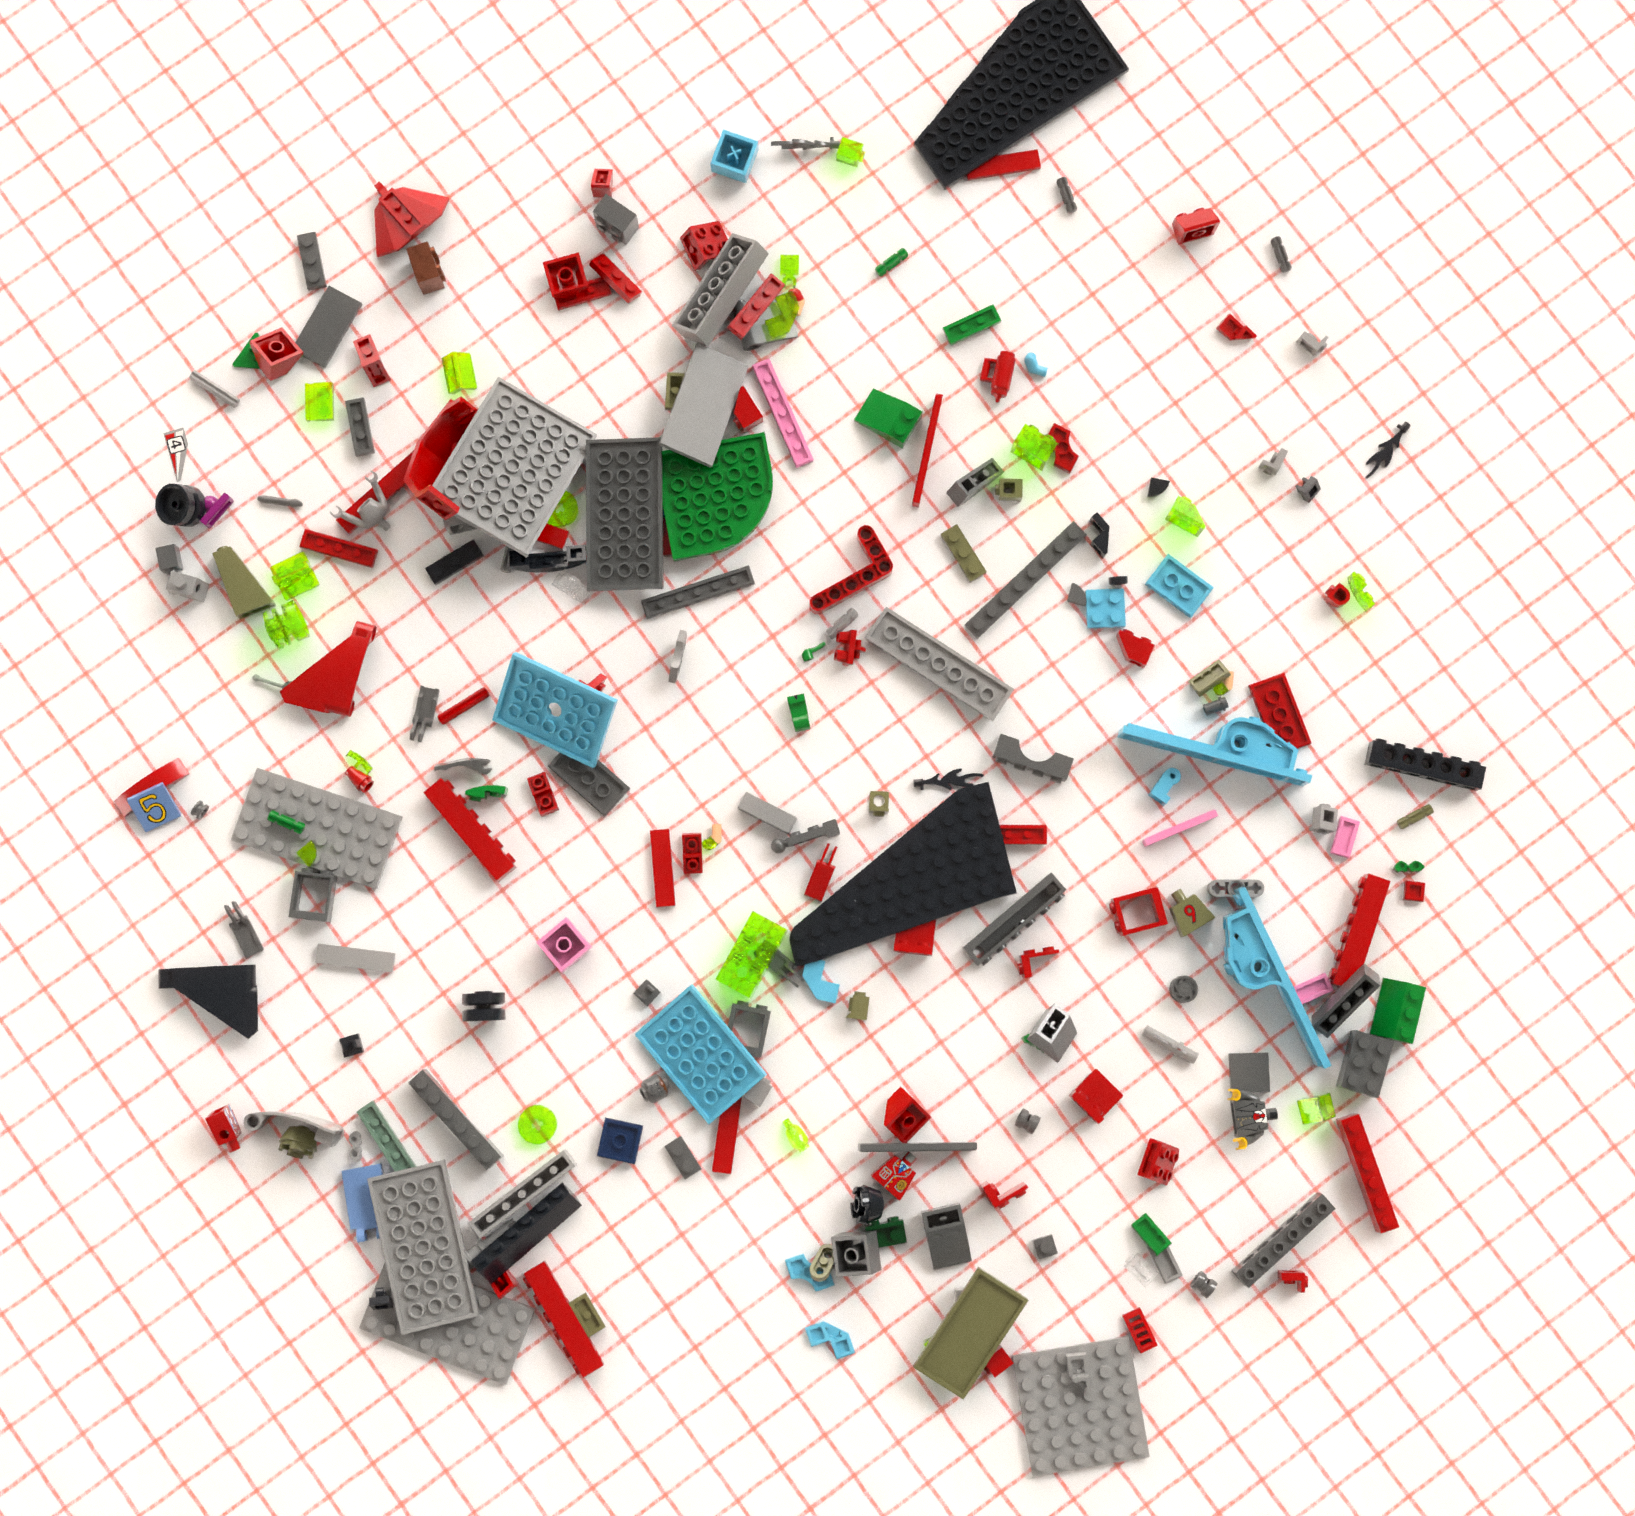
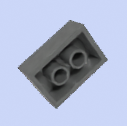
[1336,1030,1394,1098]

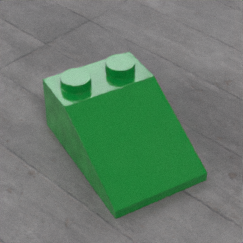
[854,388,923,449]

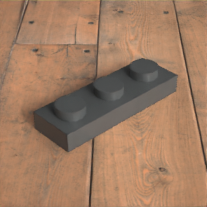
[297,232,327,291]
[345,397,375,457]

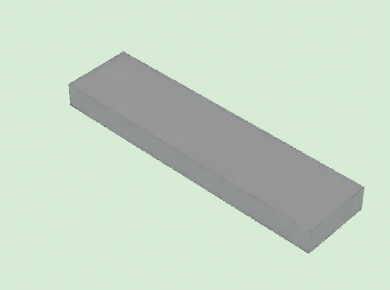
[315,944,396,972]

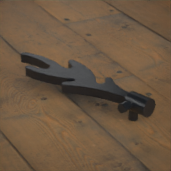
[1365,421,1411,479]
[913,768,984,790]

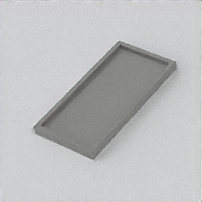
[658,342,748,468]

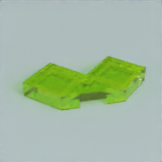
[765,291,800,339]

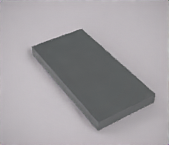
[295,285,363,368]
[548,753,631,817]

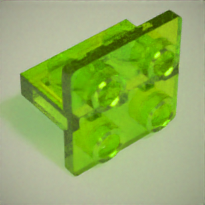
[270,551,320,601]

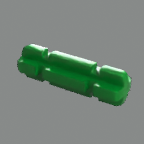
[875,248,908,277]
[267,810,305,834]

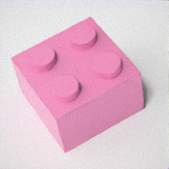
[536,917,593,973]

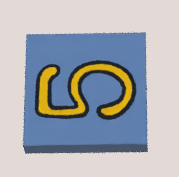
[127,782,181,832]

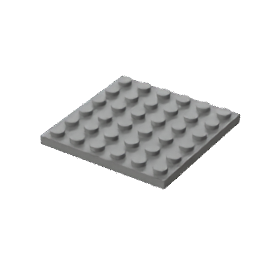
[1012,1336,1150,1476]

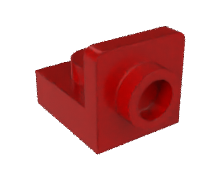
[1278,1270,1308,1293]

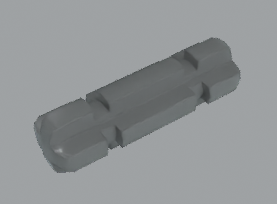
[1056,177,1077,213]
[1270,236,1292,273]

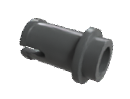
[1203,697,1229,716]

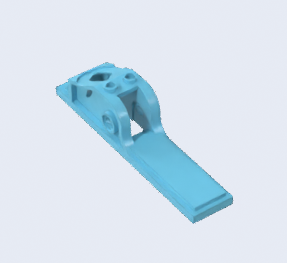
[1117,716,1312,787]
[1223,887,1332,1069]

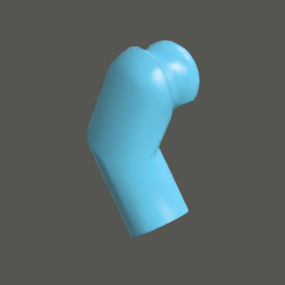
[1024,352,1048,377]

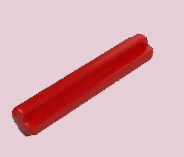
[437,687,490,725]

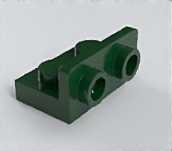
[864,1216,907,1248]

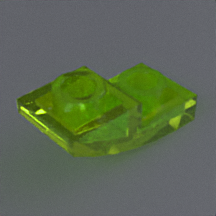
[1347,571,1376,612]

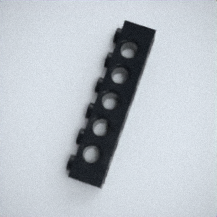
[1364,738,1486,791]

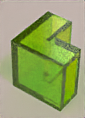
[1297,1093,1336,1124]

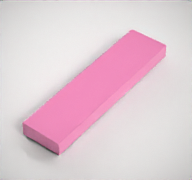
[1142,810,1218,847]

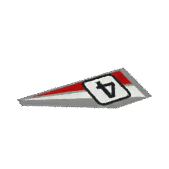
[163,427,188,482]

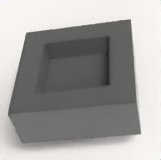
[1033,1234,1058,1259]

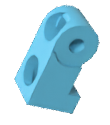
[1148,768,1181,806]

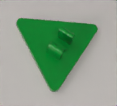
[233,333,260,369]

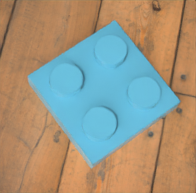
[1085,589,1126,629]

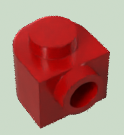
[1324,582,1350,608]

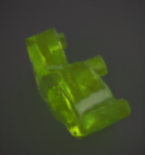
[346,750,373,775]

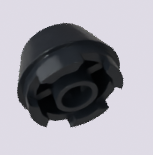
[850,1185,884,1225]

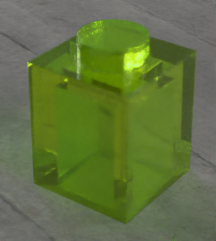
[836,137,866,167]

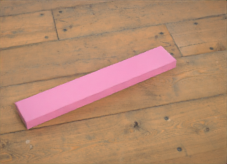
[752,358,814,468]

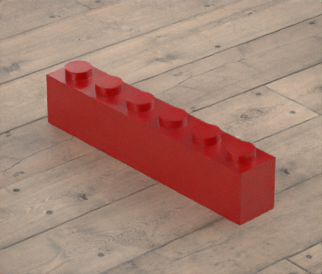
[423,778,517,882]
[1328,873,1391,987]
[1336,1113,1399,1234]
[523,1261,604,1378]

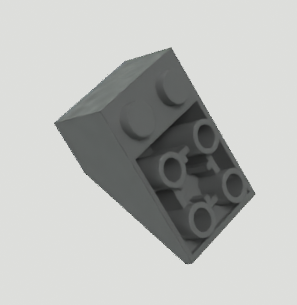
[921,1203,972,1270]

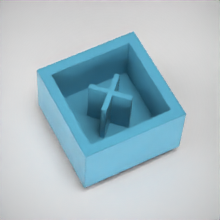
[710,129,759,183]

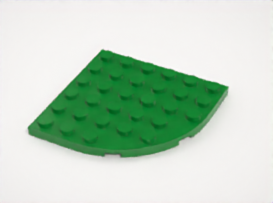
[662,432,773,562]

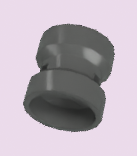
[1014,1108,1041,1135]
[1190,1271,1218,1299]

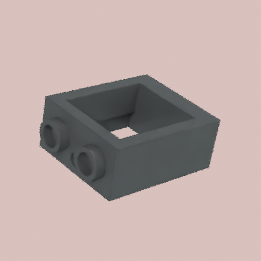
[288,868,337,922]
[728,1000,771,1057]

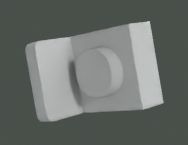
[1296,331,1329,356]
[1259,448,1288,475]

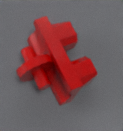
[834,630,866,666]

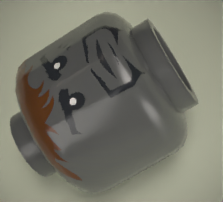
[639,1074,670,1103]

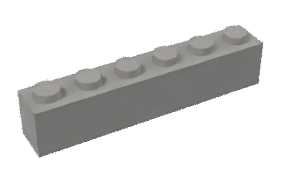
[468,1149,577,1239]

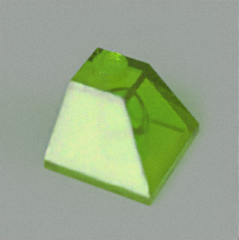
[1165,496,1206,537]

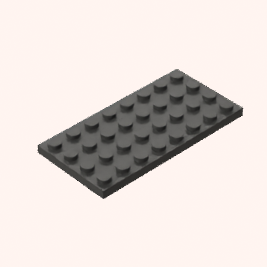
[586,437,664,591]

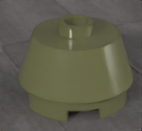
[278,1125,317,1159]

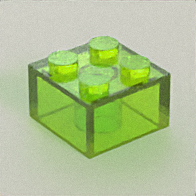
[1010,424,1058,471]

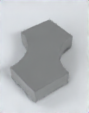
[668,630,687,683]

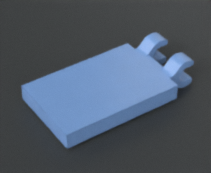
[341,1163,383,1243]

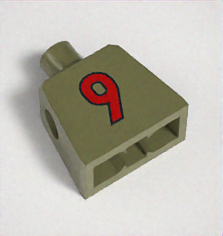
[1169,888,1215,937]

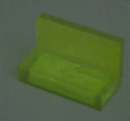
[441,352,477,394]

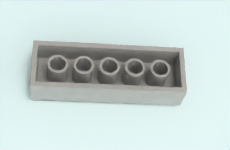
[672,233,769,346]

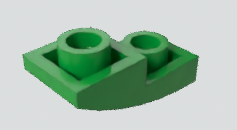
[465,785,508,802]

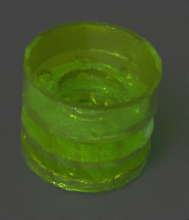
[262,600,310,650]

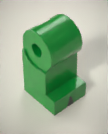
[787,693,810,732]

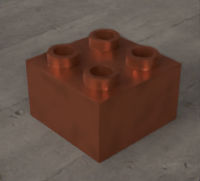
[406,241,446,295]

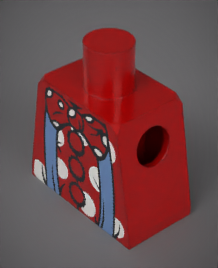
[205,1104,241,1153]

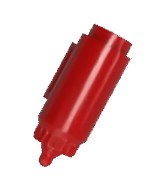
[980,351,1016,403]

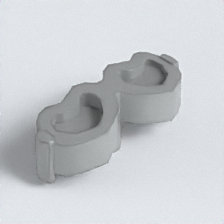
[348,1131,362,1162]

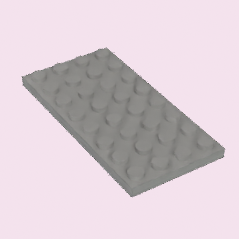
[231,768,403,889]
[367,1159,480,1335]
[359,1263,535,1385]

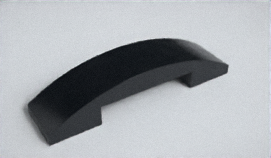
[509,545,586,572]

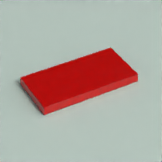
[1248,672,1312,749]

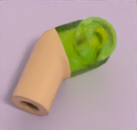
[1213,671,1234,696]
[702,824,722,850]

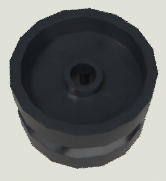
[155,484,206,527]
[462,991,506,1022]

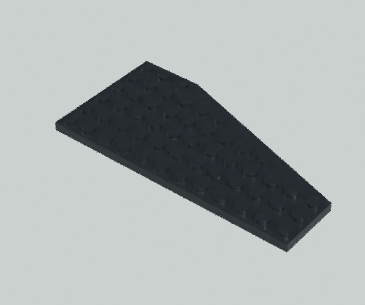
[914,0,1129,190]

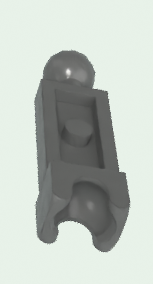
[771,819,840,854]

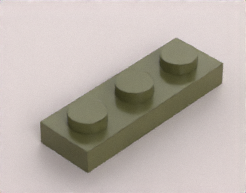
[941,524,987,583]

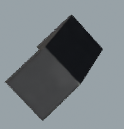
[1089,512,1110,559]

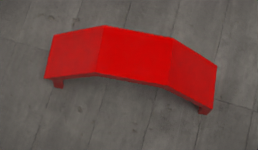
[403,396,478,520]

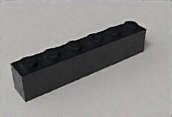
[471,1182,582,1284]

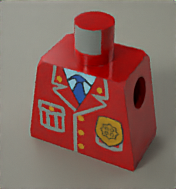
[871,1152,917,1201]

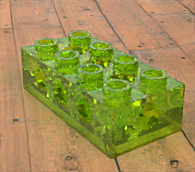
[715,911,788,999]

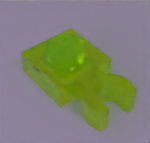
[780,255,799,288]

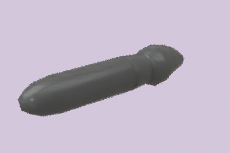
[257,495,303,508]

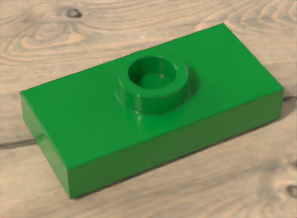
[1131,1213,1172,1256]

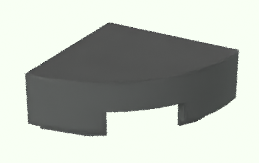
[1067,583,1086,607]

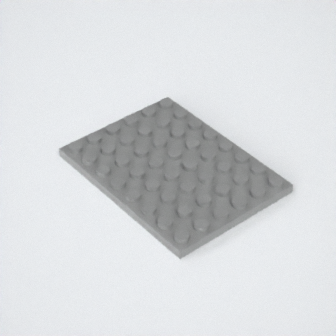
[432,376,598,557]

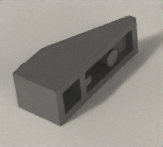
[946,458,1004,507]

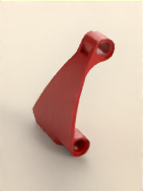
[279,621,377,717]

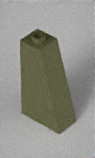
[212,546,276,619]

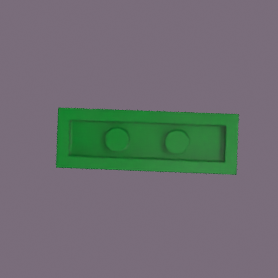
[942,304,1002,346]

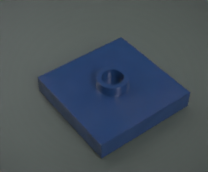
[597,1117,644,1164]

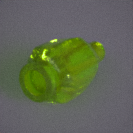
[782,1118,810,1153]

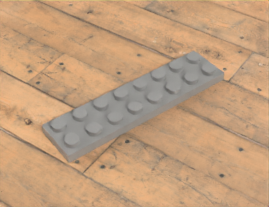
[865,607,1014,721]

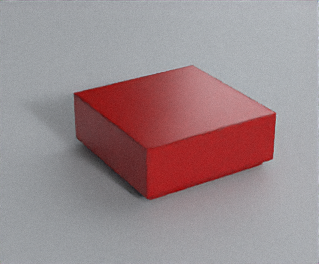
[1403,880,1425,902]

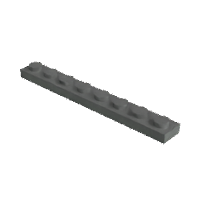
[964,521,1087,639]

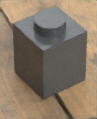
[155,544,183,575]

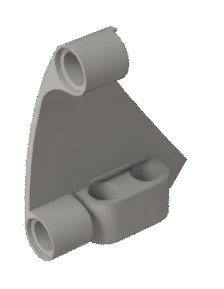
[244,1111,345,1147]

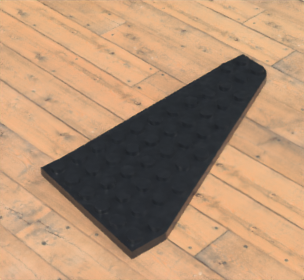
[789,782,1017,967]

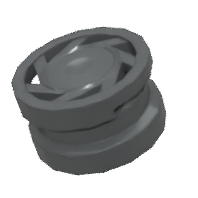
[1169,976,1198,1003]

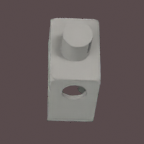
[166,571,209,602]

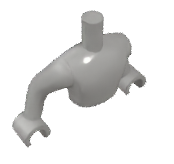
[330,471,391,531]

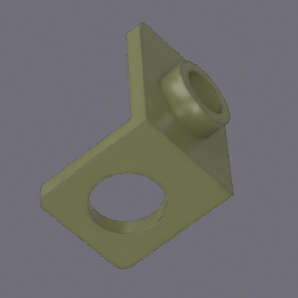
[869,791,889,817]

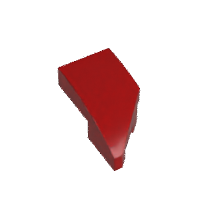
[1216,314,1257,341]

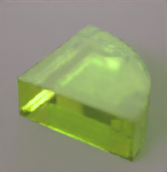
[296,840,317,868]

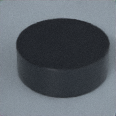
[1108,576,1128,585]

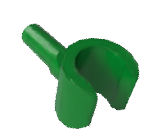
[802,642,826,662]

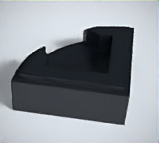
[1147,477,1170,497]

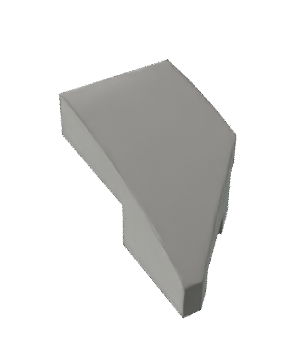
[1066,1352,1091,1393]

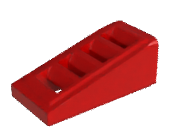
[1122,1307,1158,1353]

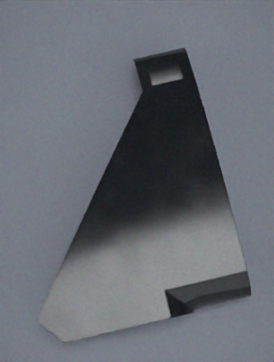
[158,965,258,1039]

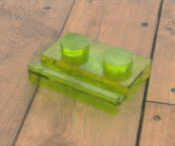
[305,382,334,422]

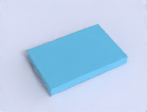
[1145,554,1214,618]

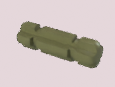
[1397,804,1434,829]

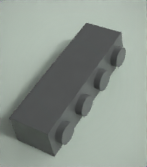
[1312,964,1381,1038]

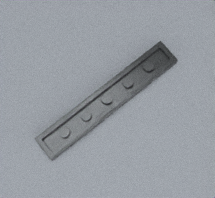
[641,565,755,619]
[858,1142,977,1152]

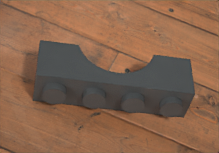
[992,734,1074,784]

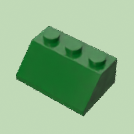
[1369,978,1426,1044]

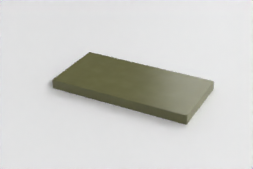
[913,1266,1029,1400]

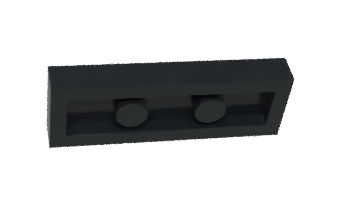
[425,539,484,586]

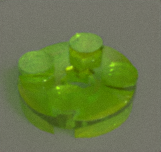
[547,491,579,528]
[518,1105,558,1144]

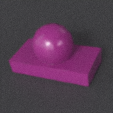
[200,492,234,529]

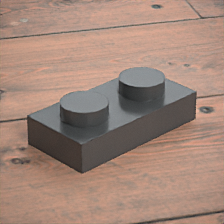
[664,1136,702,1179]

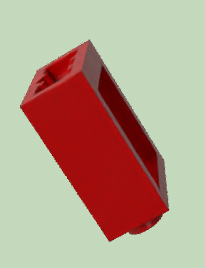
[1109,887,1168,936]

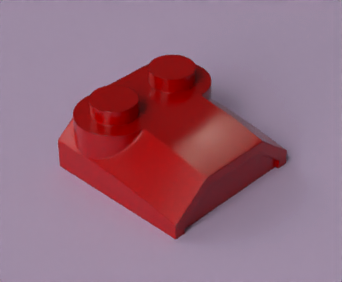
[543,252,589,298]

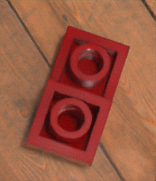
[527,772,559,817]
[682,832,703,874]

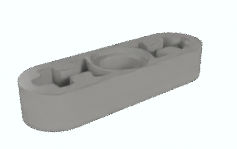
[1207,880,1264,897]

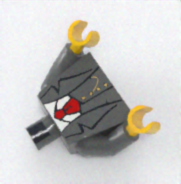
[1227,1089,1278,1150]

